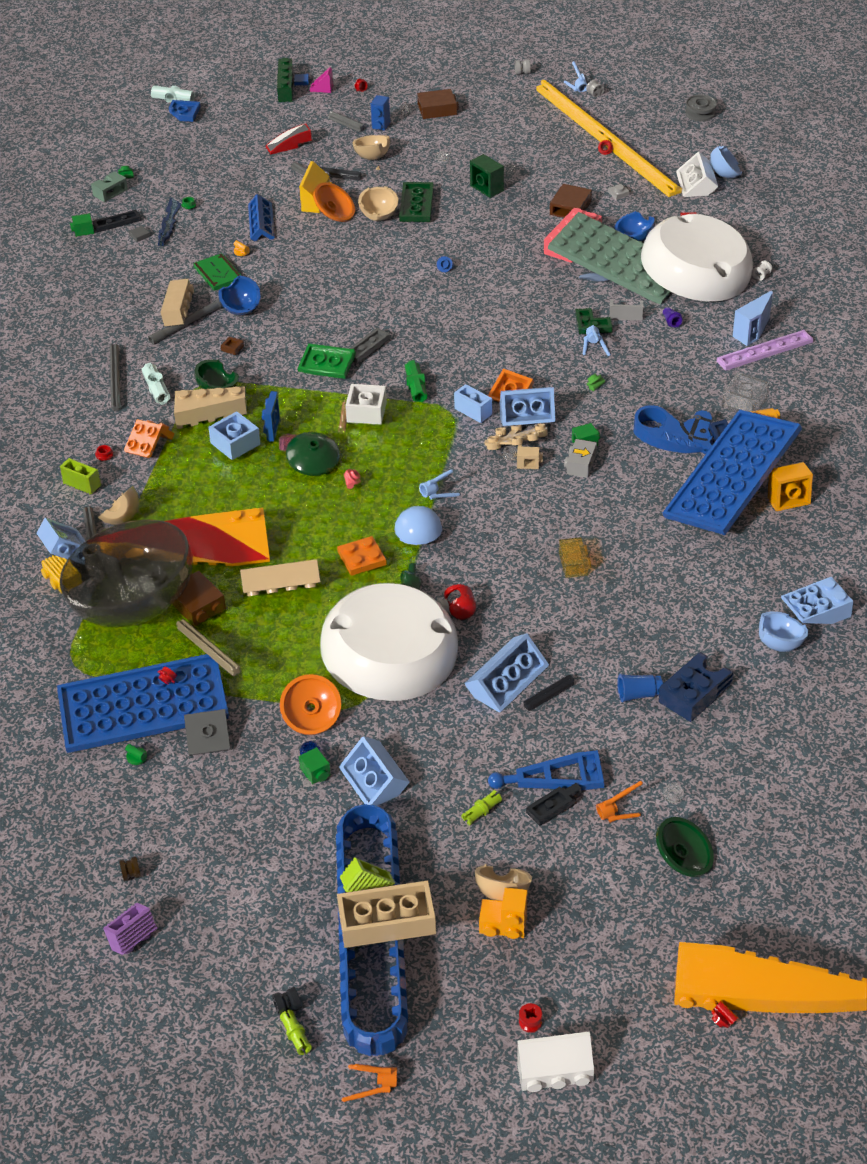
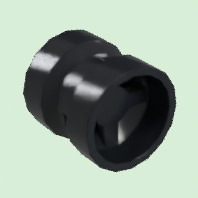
[272,987,302,1017]

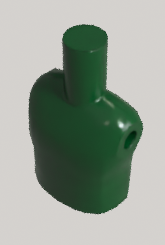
[400,563,422,590]

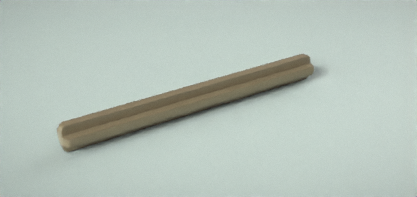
[176,619,241,676]

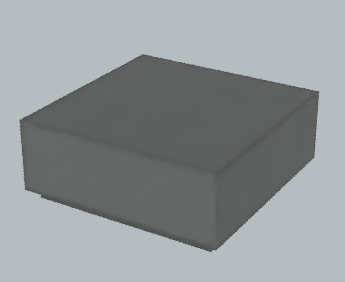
[128,225,150,242]

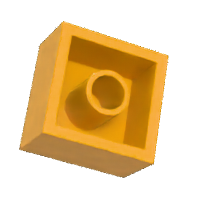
[767,462,813,511]

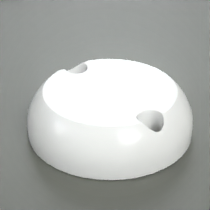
[641,214,753,301]
[320,583,458,701]

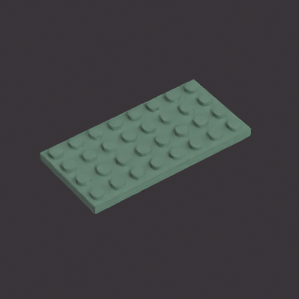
[548,212,671,304]

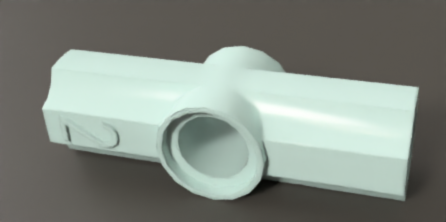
[151,86,195,103]
[141,363,170,405]

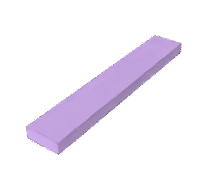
[717,330,813,371]

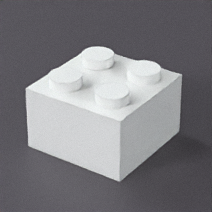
[346,384,387,424]

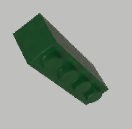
[277,58,293,102]

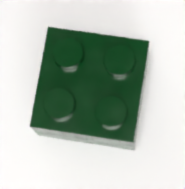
[470,154,504,198]

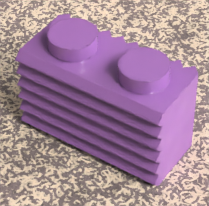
[103,903,157,955]

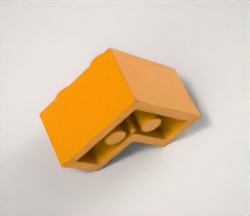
[479,888,527,939]

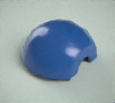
[615,211,655,242]
[218,276,261,316]

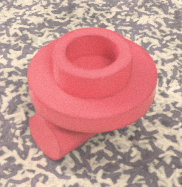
[344,469,361,489]

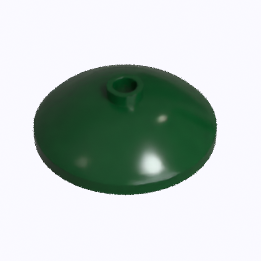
[286,432,340,476]
[656,817,714,877]

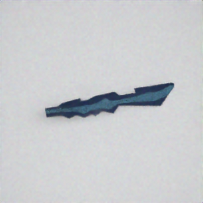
[158,198,181,246]

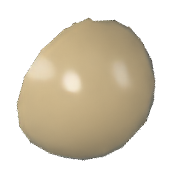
[352,135,390,160]
[358,186,398,221]
[98,486,139,525]
[475,864,532,901]

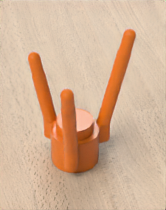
[596,781,643,823]
[342,1064,397,1102]

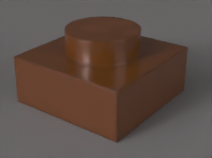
[221,336,244,355]

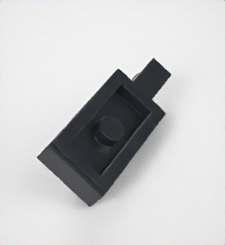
[526,783,581,826]

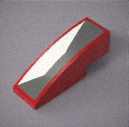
[266,123,312,155]

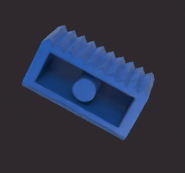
[370,95,391,131]

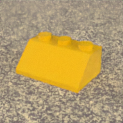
[299,161,332,213]

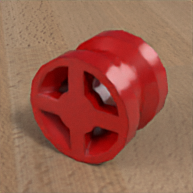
[519,1003,542,1033]

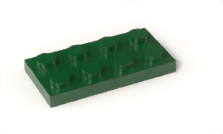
[399,182,434,222]

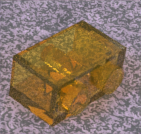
[559,537,591,578]

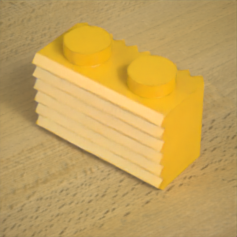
[41,555,82,594]

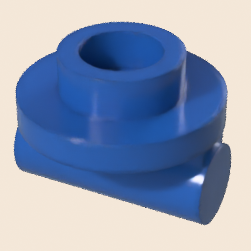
[437,256,454,272]

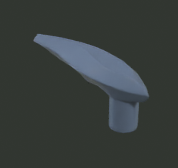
[579,273,609,282]

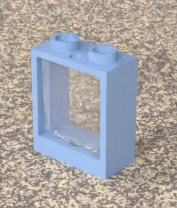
[37,518,91,565]

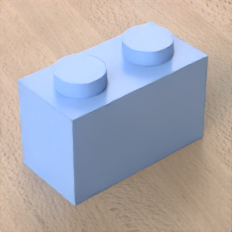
[454,384,492,423]

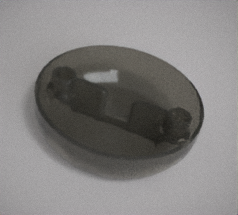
[60,520,193,628]

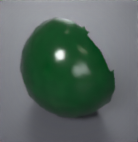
[194,359,239,389]

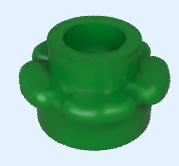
[181,197,196,209]

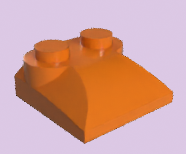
[488,369,534,402]

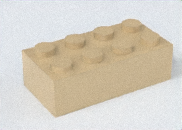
[337,881,436,948]

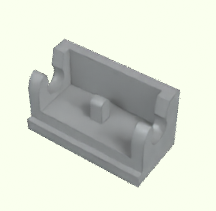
[609,300,643,320]

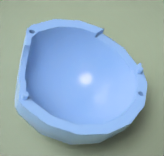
[710,145,742,178]
[394,506,442,545]
[759,611,808,652]

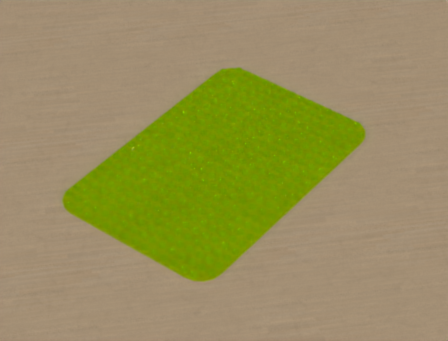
[70,382,455,710]

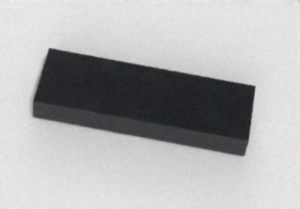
[92,210,142,233]

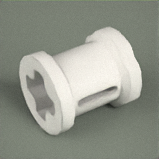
[752,260,772,281]

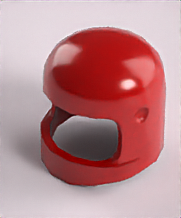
[444,584,477,620]

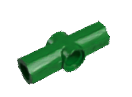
[405,360,427,403]

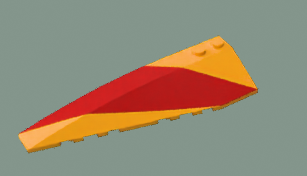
[86,508,270,566]

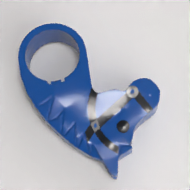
[633,405,713,454]

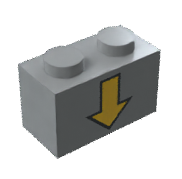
[564,439,597,478]

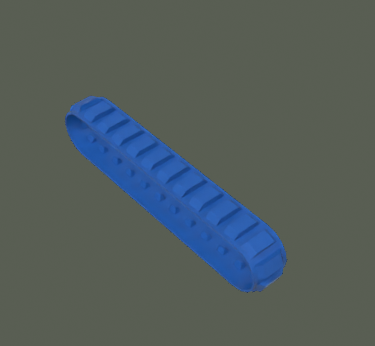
[336,804,408,1056]

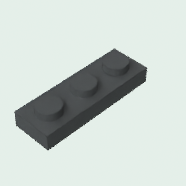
[349,328,390,364]

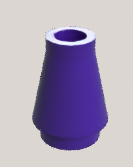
[662,307,682,328]

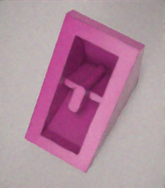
[309,67,333,93]

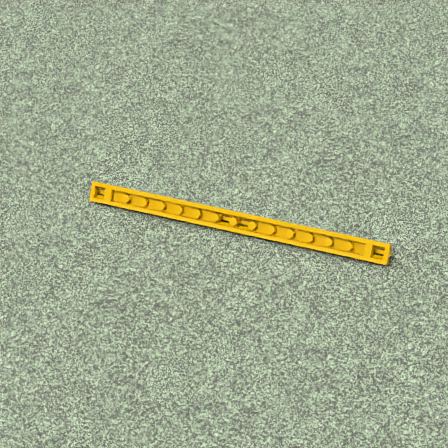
[536,80,682,197]

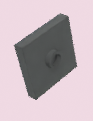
[184,709,230,756]

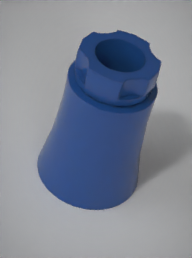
[617,674,663,702]

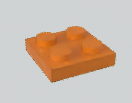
[337,536,386,576]

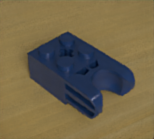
[659,652,734,722]

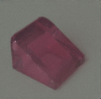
[279,434,297,451]

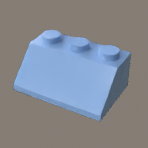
[500,387,555,426]
[339,736,409,806]

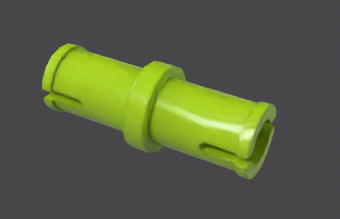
[461,790,502,826]
[280,1010,312,1055]

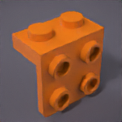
[124,419,175,458]

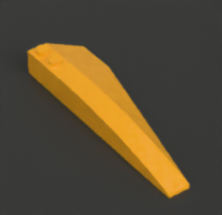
[674,942,867,1013]

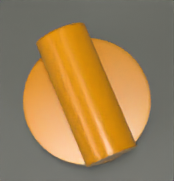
[234,240,250,256]

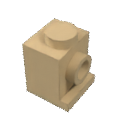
[517,444,543,469]

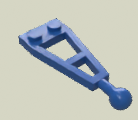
[488,750,604,790]

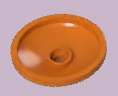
[313,182,355,222]
[280,674,341,735]

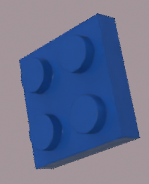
[262,391,280,441]

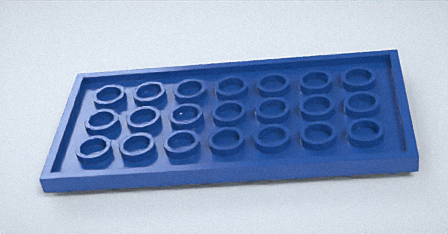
[662,410,802,535]
[57,654,230,753]

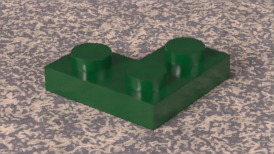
[575,308,612,334]

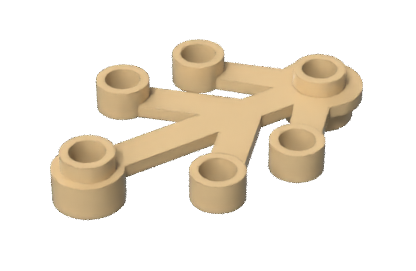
[484,423,548,450]

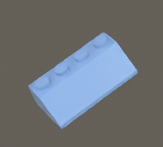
[464,633,549,712]

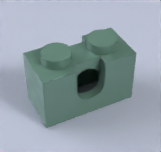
[91,171,128,202]

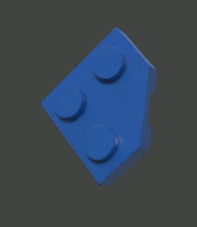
[169,100,201,122]

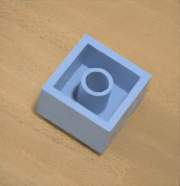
[209,411,260,460]

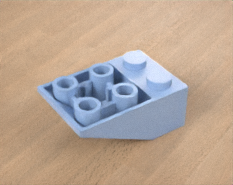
[733,291,773,346]
[781,576,853,624]

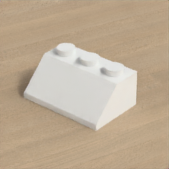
[676,152,718,197]
[517,1032,594,1092]

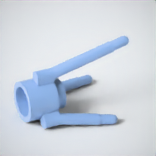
[564,61,587,92]
[583,325,611,356]
[419,470,460,500]

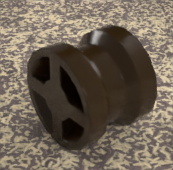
[119,856,141,882]

